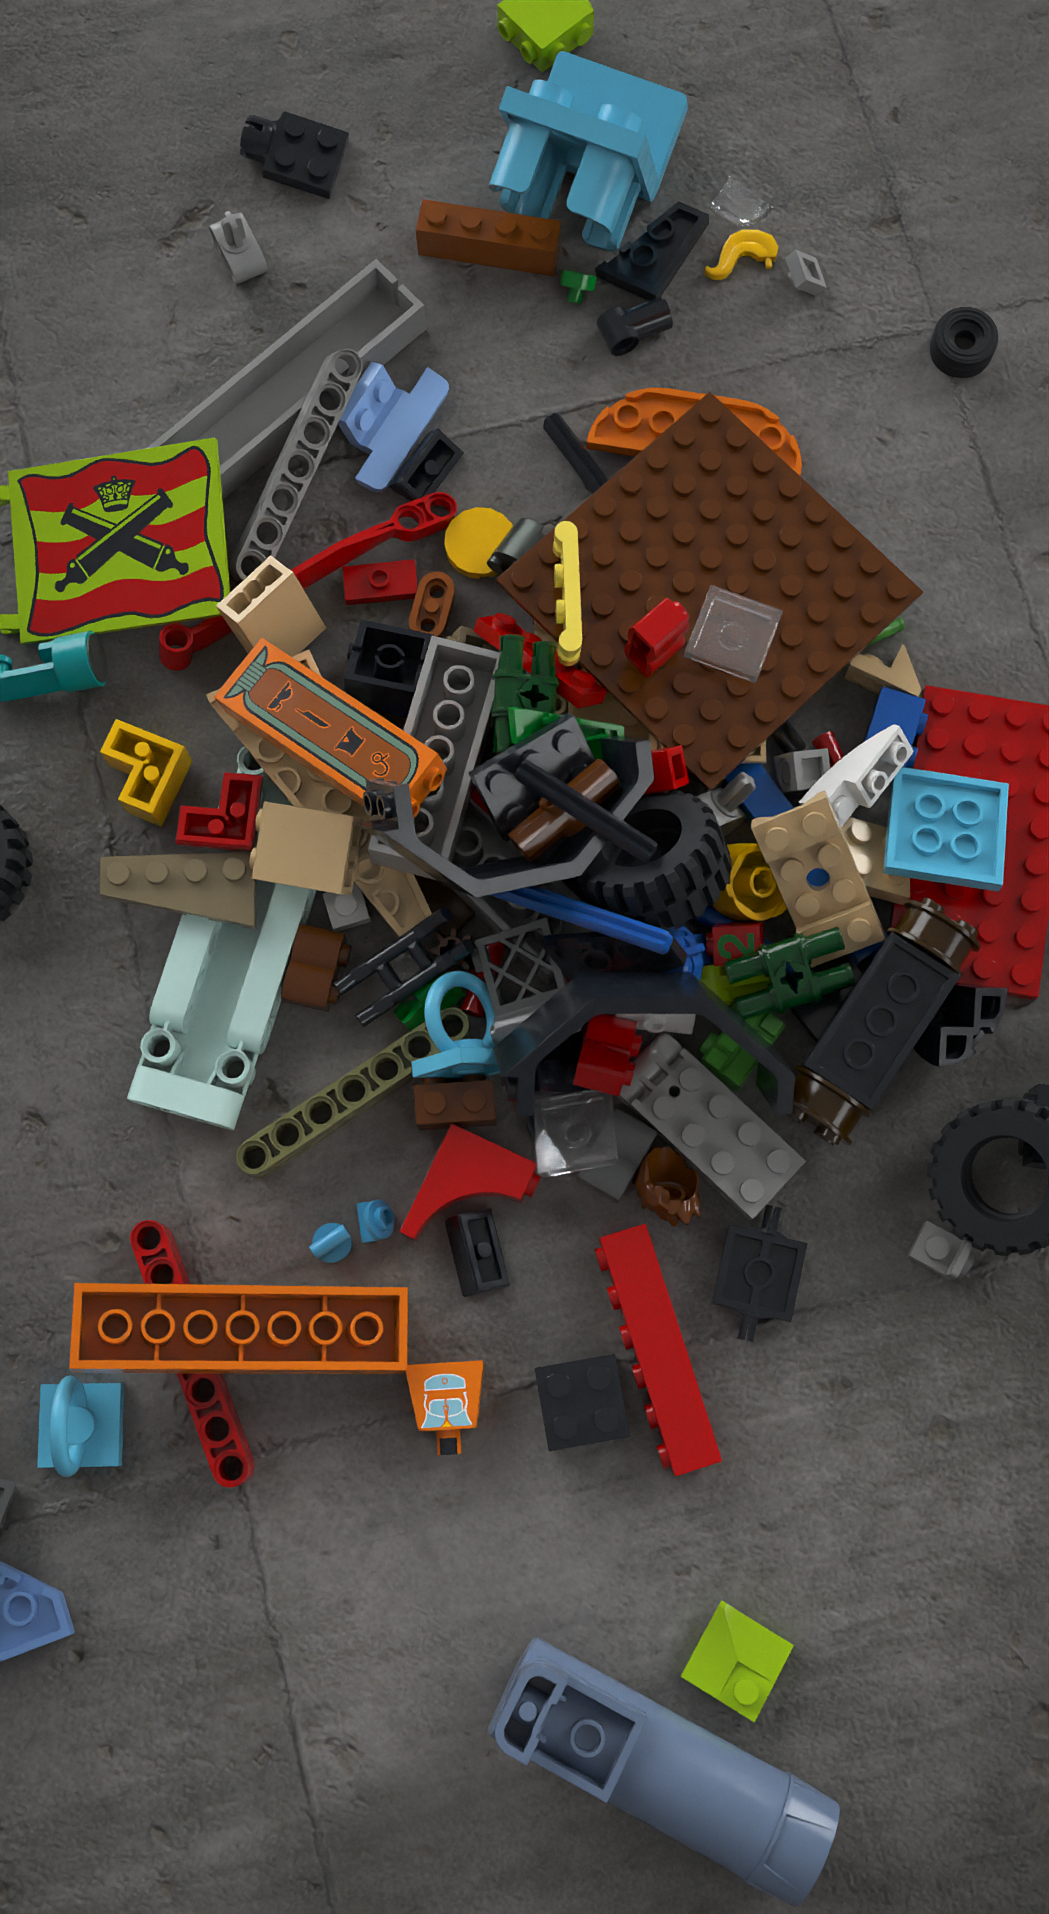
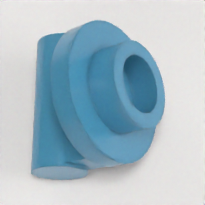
[356,1199,395,1243]
[309,1223,352,1263]

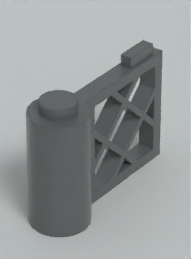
[471,918,582,1046]

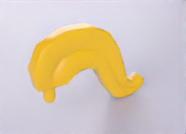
[704,229,779,280]

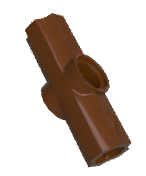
[507,758,621,863]

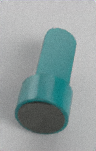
[0,631,108,701]

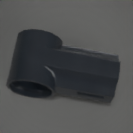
[596,296,673,356]

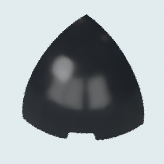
[913,984,1008,1067]

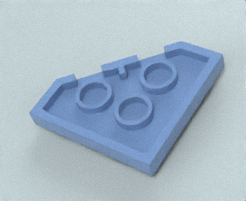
[0,1561,75,1662]

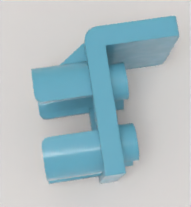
[488,51,688,252]

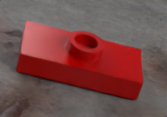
[342,559,418,605]

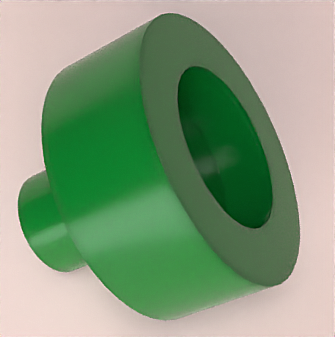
[560,269,597,304]

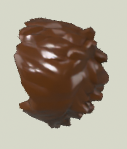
[632,1147,701,1226]

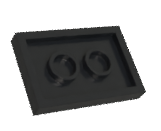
[468,712,595,842]

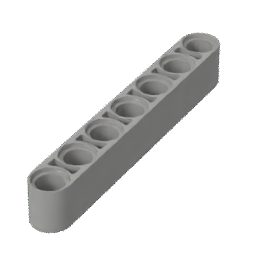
[229,348,363,583]

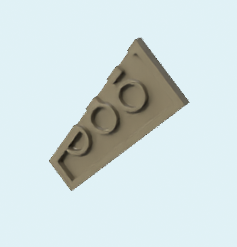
[100,852,257,930]

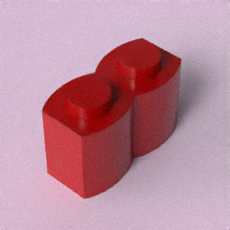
[624,598,689,677]
[573,1014,643,1096]

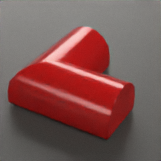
[175,772,263,852]

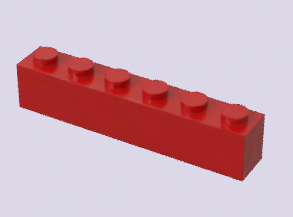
[594,1223,722,1476]

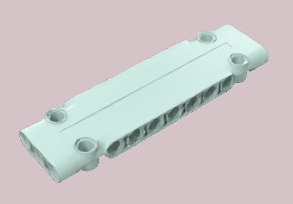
[127,746,317,1131]

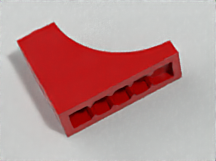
[399,1123,541,1242]

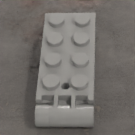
[615,1031,806,1221]

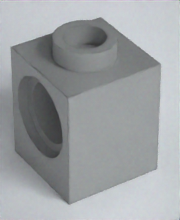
[774,748,830,793]

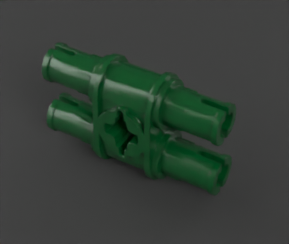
[490,634,560,755]
[723,926,856,1020]

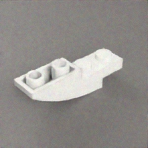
[799,725,914,827]

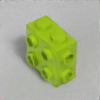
[497,0,594,73]

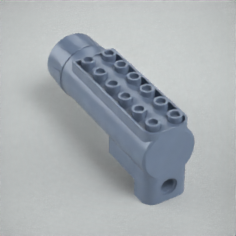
[488,1637,840,1907]

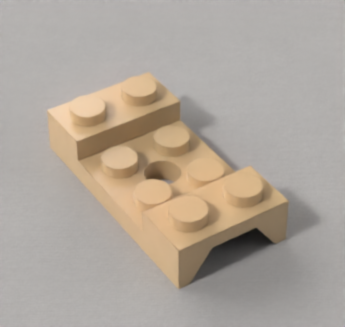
[751,791,885,968]

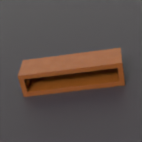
[415,199,561,277]

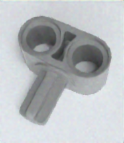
[209,211,268,285]
[697,772,756,837]

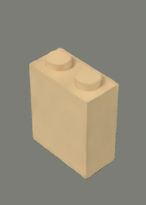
[216,555,326,657]
[249,801,364,895]

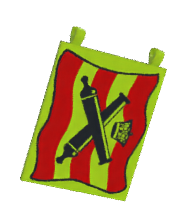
[0,437,230,645]

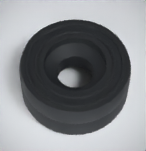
[930,307,998,378]

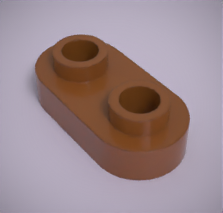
[409,571,455,638]

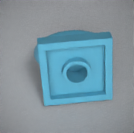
[412,971,500,1080]
[37,1375,124,1477]

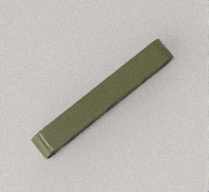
[236,1008,470,1178]

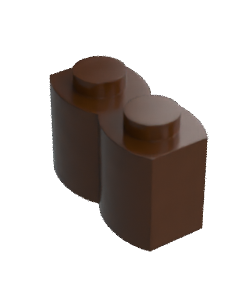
[281,924,352,1012]

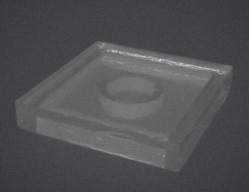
[683,585,783,683]
[533,1089,618,1178]

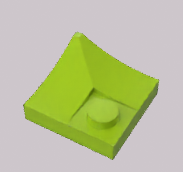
[680,1600,794,1723]

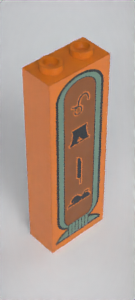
[214,638,448,818]

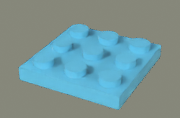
[883,767,1009,892]

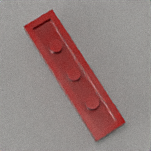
[473,613,607,709]

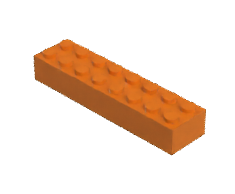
[69,1283,408,1374]

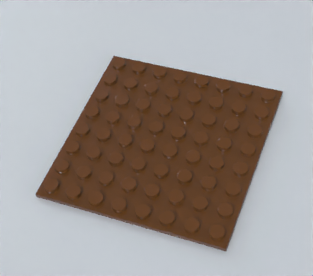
[496,392,923,792]

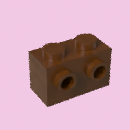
[414,1075,497,1131]

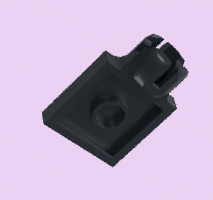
[240,111,349,199]

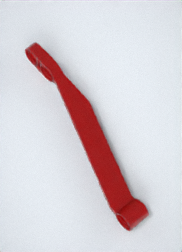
[159,492,457,671]

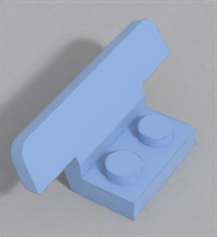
[338,361,449,493]

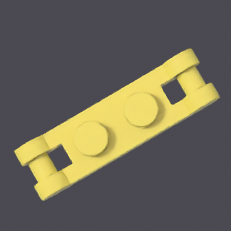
[553,521,582,666]

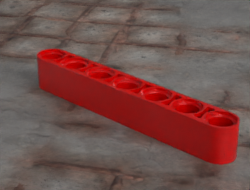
[130,1220,255,1488]

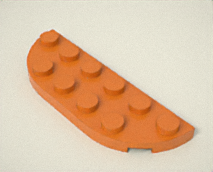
[586,387,802,477]

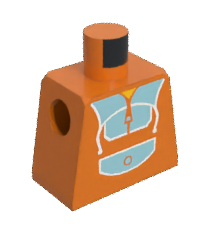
[406,1360,484,1455]

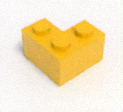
[100,719,193,827]

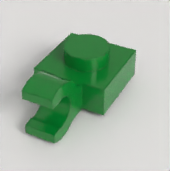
[393,972,465,1031]

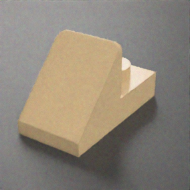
[845,644,921,697]

